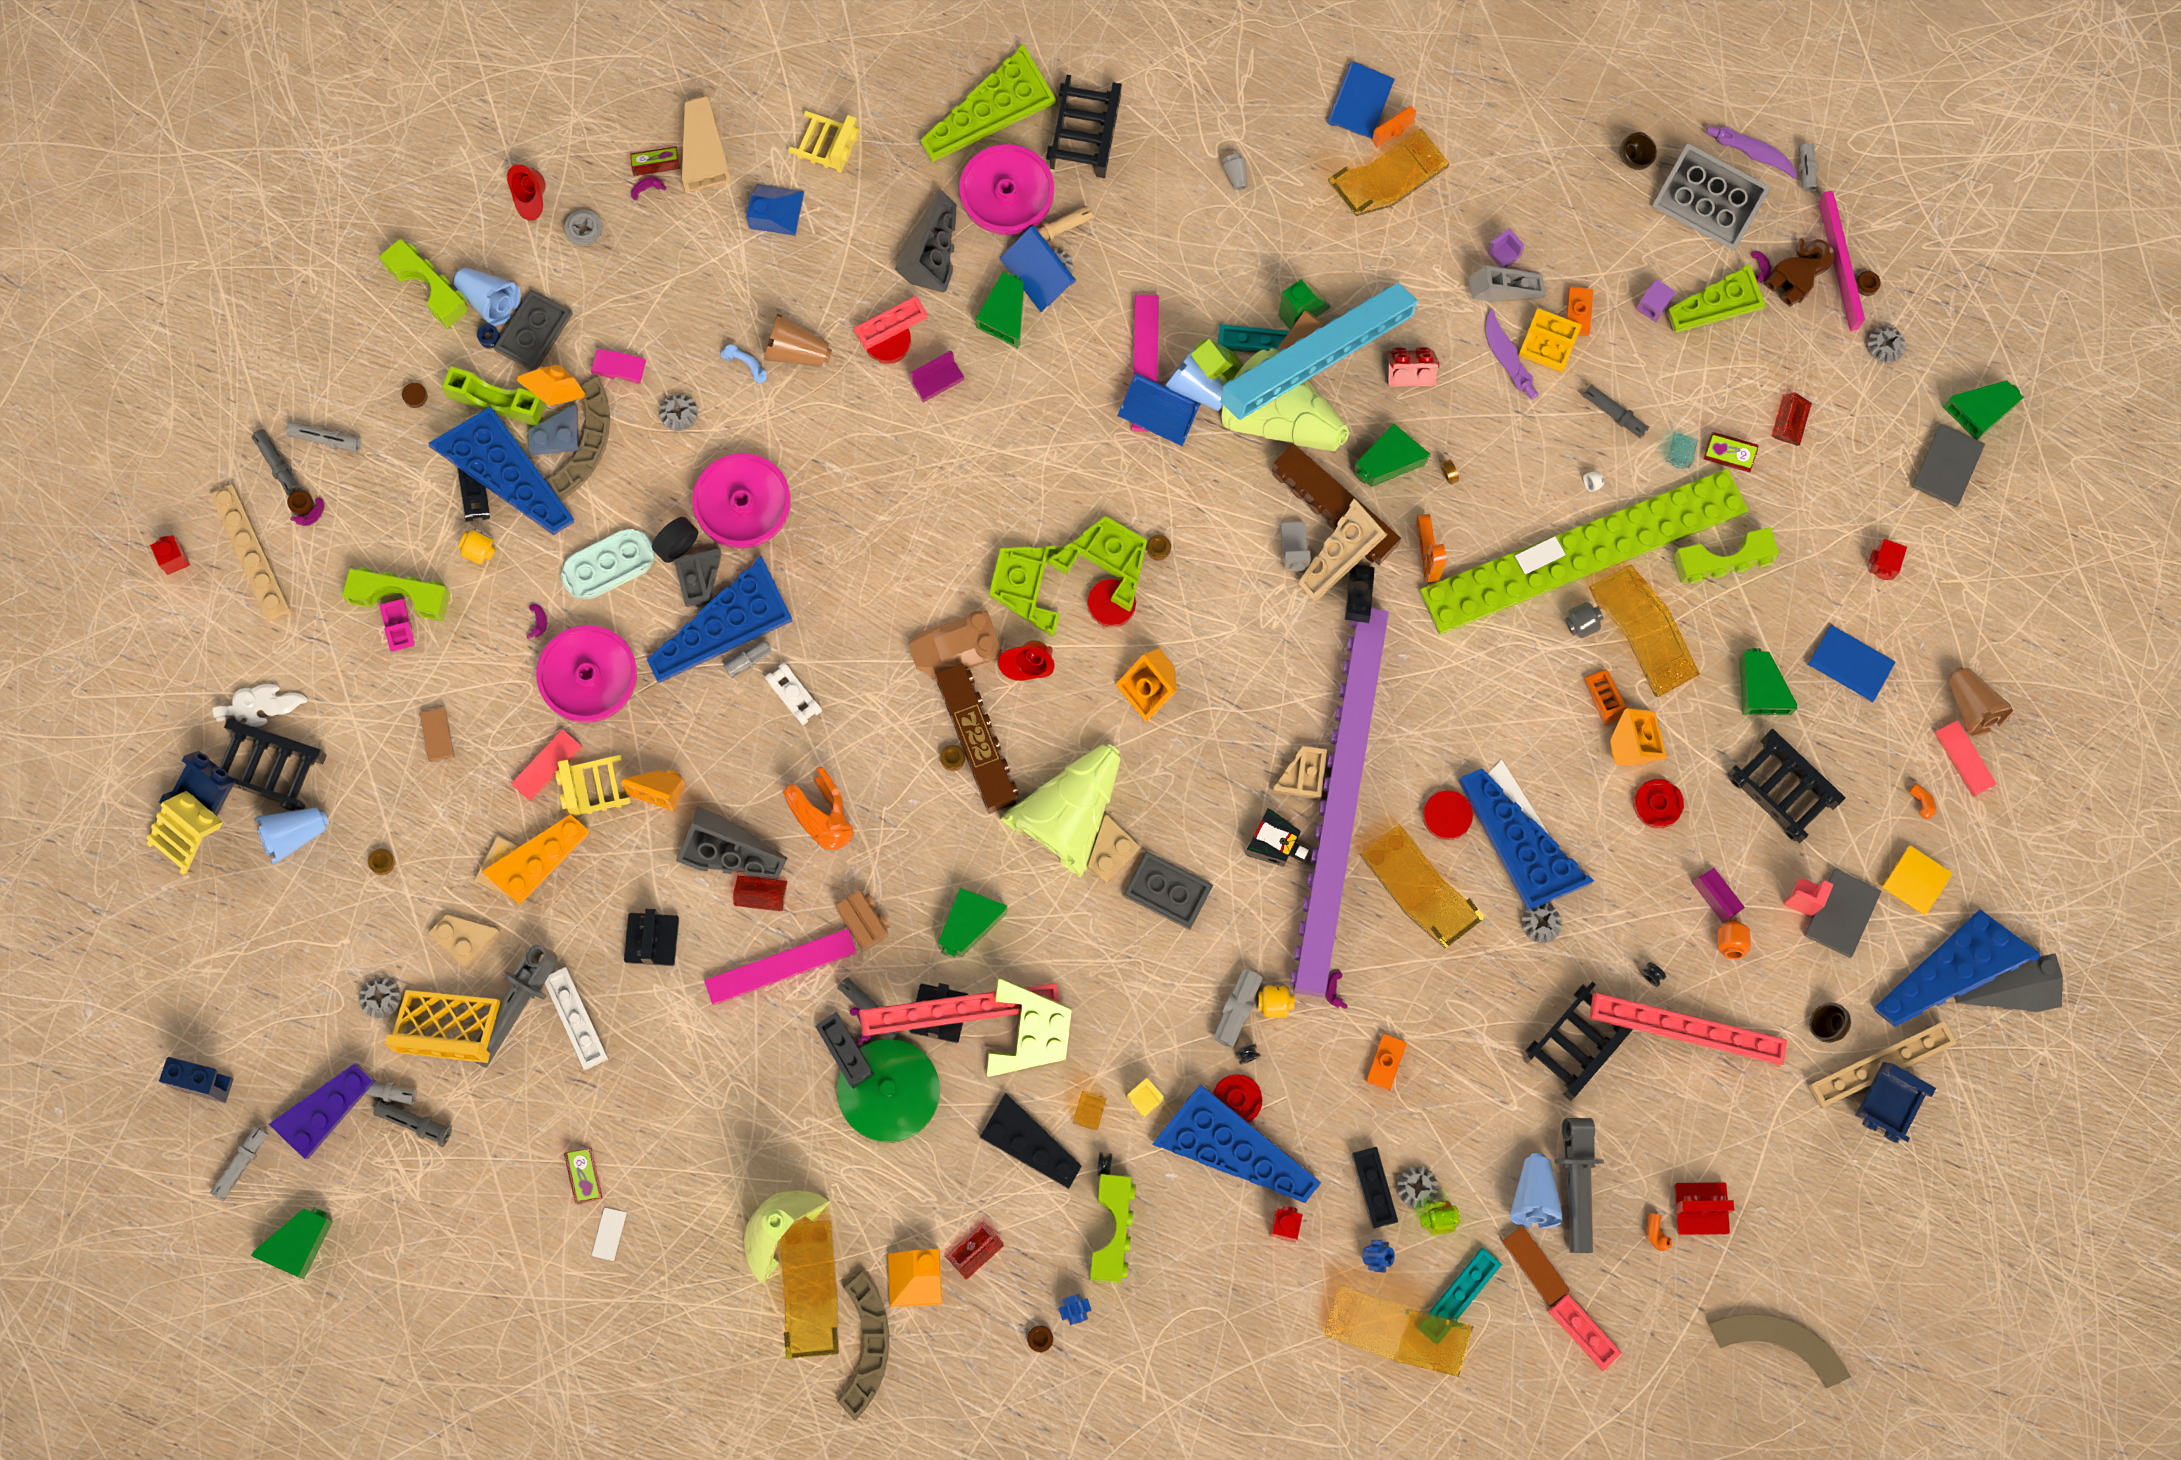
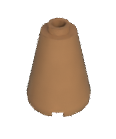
[763,314,832,366]
[1949,667,2013,737]

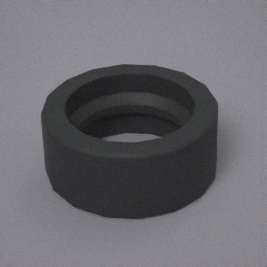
[651,517,699,563]

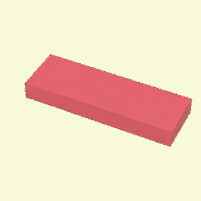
[853,296,928,350]
[1935,720,1997,797]
[511,729,582,801]
[1547,1293,1622,1371]

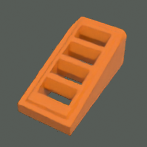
[1584,669,1628,725]

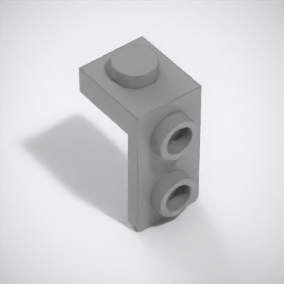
[1281,522,1311,571]

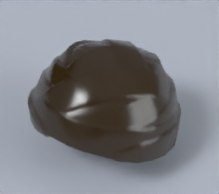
[1619,132,1657,170]
[1809,1003,1851,1043]

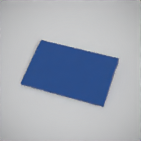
[1327,62,1395,139]
[1000,226,1076,312]
[1117,373,1201,446]
[1808,625,1895,703]

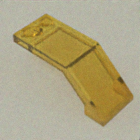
[1328,128,1450,216]
[1589,565,1700,697]
[1359,824,1485,949]
[780,1220,839,1359]
[1323,1284,1474,1377]

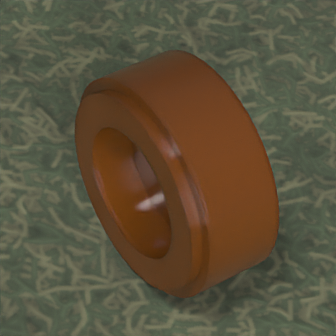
[1856,271,1881,296]
[402,383,428,408]
[287,490,314,516]
[1027,1326,1053,1353]

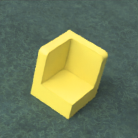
[1127,1078,1164,1118]

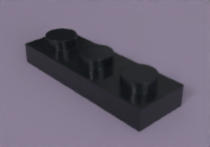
[1345,564,1375,623]
[815,1012,874,1089]
[1351,1147,1398,1229]

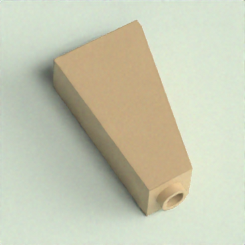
[682,96,731,193]

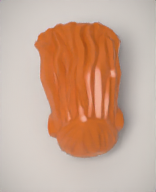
[783,767,854,851]

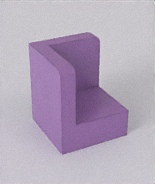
[1488,228,1525,268]
[1636,280,1676,322]

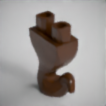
[1765,238,1835,307]

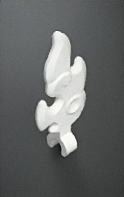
[212,684,308,728]

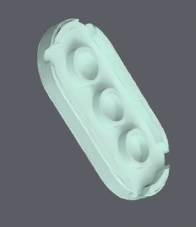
[561,529,655,600]

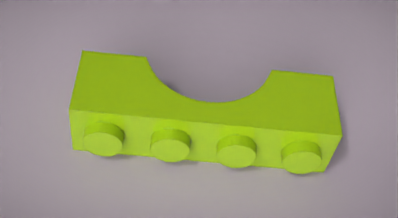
[379,239,468,329]
[1190,339,1244,383]
[442,366,546,426]
[1673,527,1780,584]
[342,567,450,621]
[1090,1174,1136,1284]

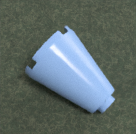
[454,267,521,326]
[1165,348,1225,411]
[253,807,329,865]
[1510,1153,1563,1228]

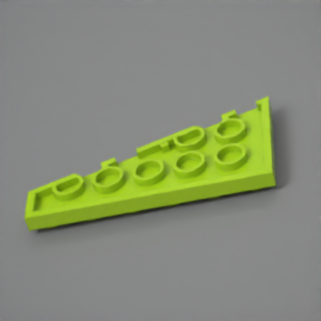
[921,44,1056,163]

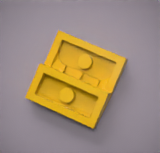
[1518,308,1582,373]
[1881,845,1953,915]

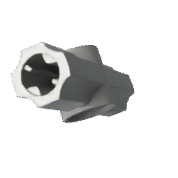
[1213,969,1263,1048]

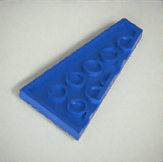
[428,406,574,535]
[647,556,793,683]
[1458,769,1594,911]
[1875,909,2040,1027]
[1152,1084,1321,1203]

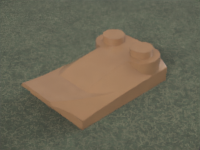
[908,611,1002,680]

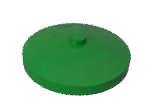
[837,1039,940,1143]

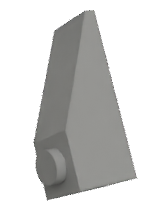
[1469,266,1546,302]

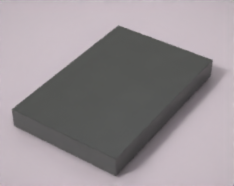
[493,290,573,371]
[1912,424,1985,507]
[1123,851,1213,930]
[1804,869,1882,958]

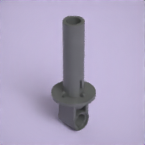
[473,945,557,1068]
[1554,1118,1604,1253]

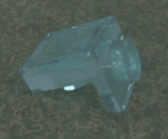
[1666,433,1698,469]

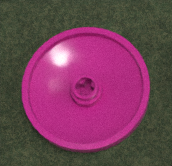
[960,144,1054,235]
[692,453,791,548]
[536,625,637,723]

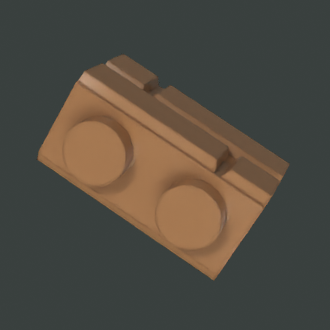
[835,890,890,952]

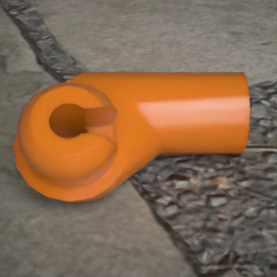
[1909,783,1937,820]
[1646,1213,1672,1251]

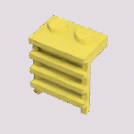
[788,111,860,173]
[555,755,631,817]
[146,791,223,875]

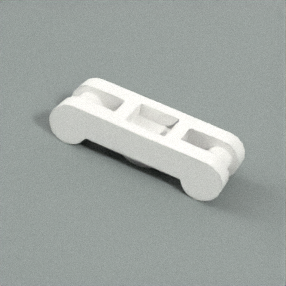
[764,662,822,726]

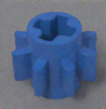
[1362,1240,1395,1273]
[1059,1294,1091,1325]

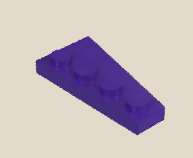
[269,1064,376,1159]

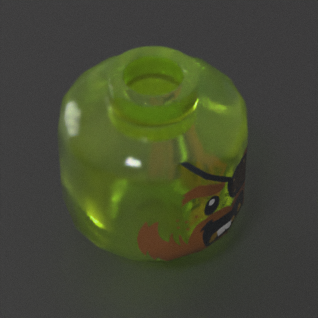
[1420,1200,1460,1236]

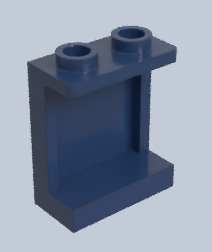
[159,751,236,816]
[159,1057,234,1103]
[1855,1062,1936,1144]

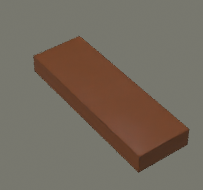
[1501,1226,1570,1306]

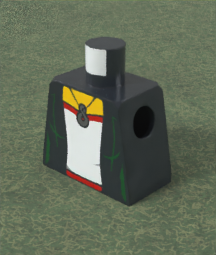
[1245,808,1309,867]

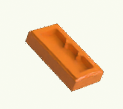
[1372,106,1417,147]
[1566,287,1593,336]
[1366,1034,1407,1091]

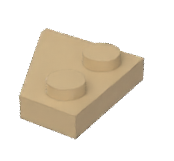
[1273,746,1327,799]
[1088,815,1141,884]
[428,915,500,968]

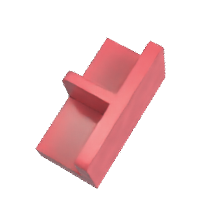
[1784,878,1833,917]

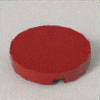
[866,329,911,364]
[1087,579,1136,627]
[1633,779,1684,828]
[1423,790,1473,840]
[1213,1074,1263,1123]

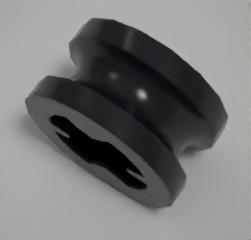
[1641,962,1666,987]
[1235,1044,1261,1065]
[1097,1152,1112,1176]

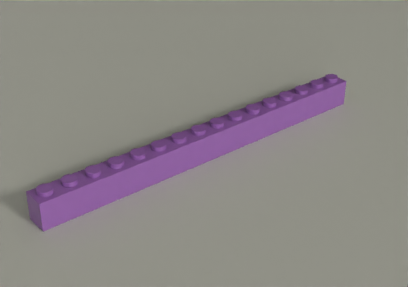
[1290,608,1389,998]

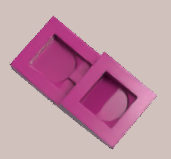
[591,349,646,384]
[379,599,415,652]

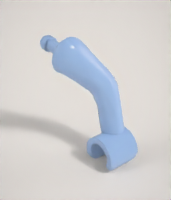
[721,345,767,383]

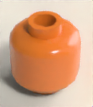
[1717,920,1751,959]

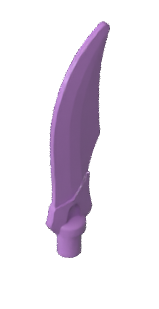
[1706,125,1797,179]
[1486,309,1538,400]

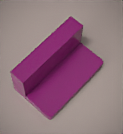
[910,351,964,403]
[1692,868,1745,923]

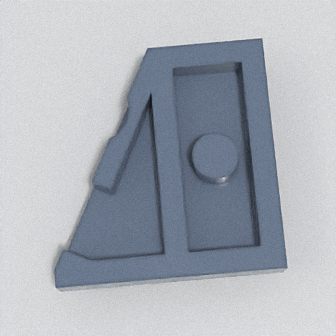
[529,405,579,456]

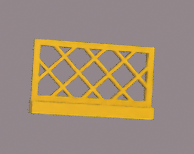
[385,990,500,1063]

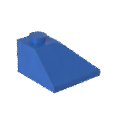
[746,184,804,236]

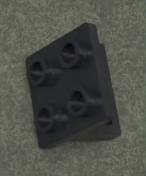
[624,909,679,966]
[909,983,969,1043]

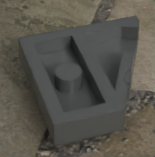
[674,548,722,607]

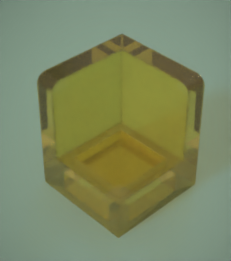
[1073,1091,1107,1130]

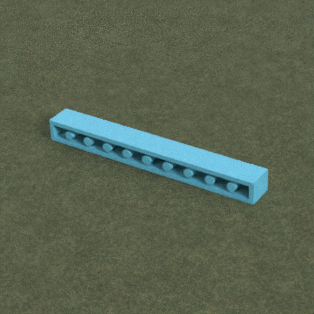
[1220,283,1418,420]

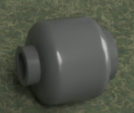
[1565,602,1604,638]

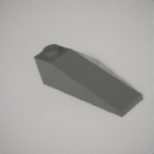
[895,190,957,292]
[676,807,787,879]
[1954,953,2063,1013]

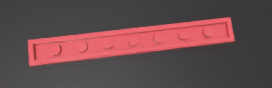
[859,983,1060,1036]
[1589,993,1787,1065]

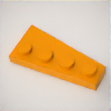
[482,814,590,906]

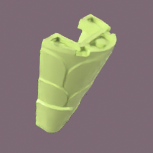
[1222,348,1349,452]
[1000,744,1121,878]
[744,1190,830,1284]

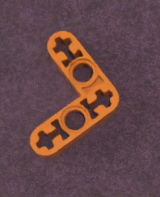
[1416,514,1446,583]

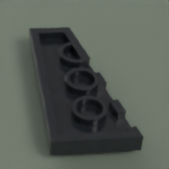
[980,1093,1082,1190]

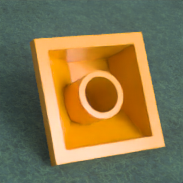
[517,365,585,406]
[1115,648,1177,722]
[1610,708,1667,766]
[621,770,685,812]
[888,1249,942,1307]

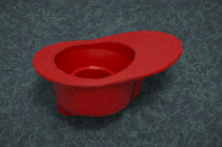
[507,164,546,221]
[998,640,1055,681]

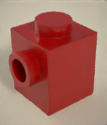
[150,535,190,575]
[1869,539,1907,580]
[1270,1205,1303,1243]

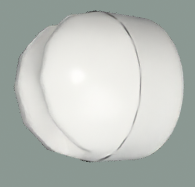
[1583,471,1604,492]

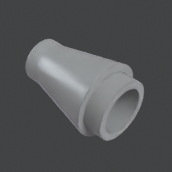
[1223,153,1248,191]

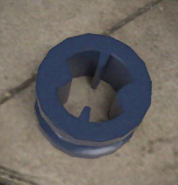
[477,324,500,349]

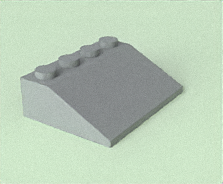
[1652,143,1771,251]

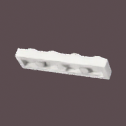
[545,967,608,1070]

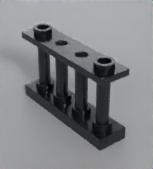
[1046,75,1122,178]
[219,719,327,811]
[1727,728,1846,844]
[1524,981,1633,1101]

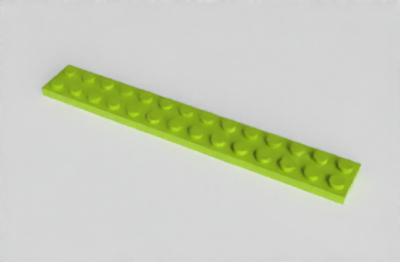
[1419,468,1749,635]

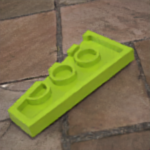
[1667,264,1766,333]

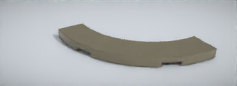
[546,376,610,501]
[837,1270,890,1421]
[1708,1314,1851,1388]

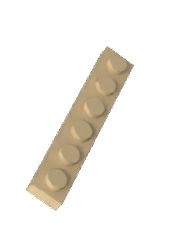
[210,484,291,622]
[1809,1021,1957,1108]

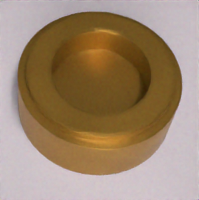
[1441,459,1459,484]
[1147,535,1171,560]
[940,745,965,771]
[368,849,395,875]

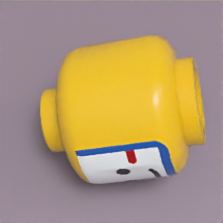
[457,528,496,565]

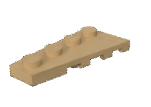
[1298,499,1388,602]

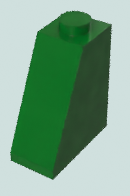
[976,272,1024,348]
[1278,279,1331,330]
[1943,380,2024,440]
[1353,424,1430,487]
[1739,648,1797,715]
[938,888,1008,958]
[251,1207,333,1279]

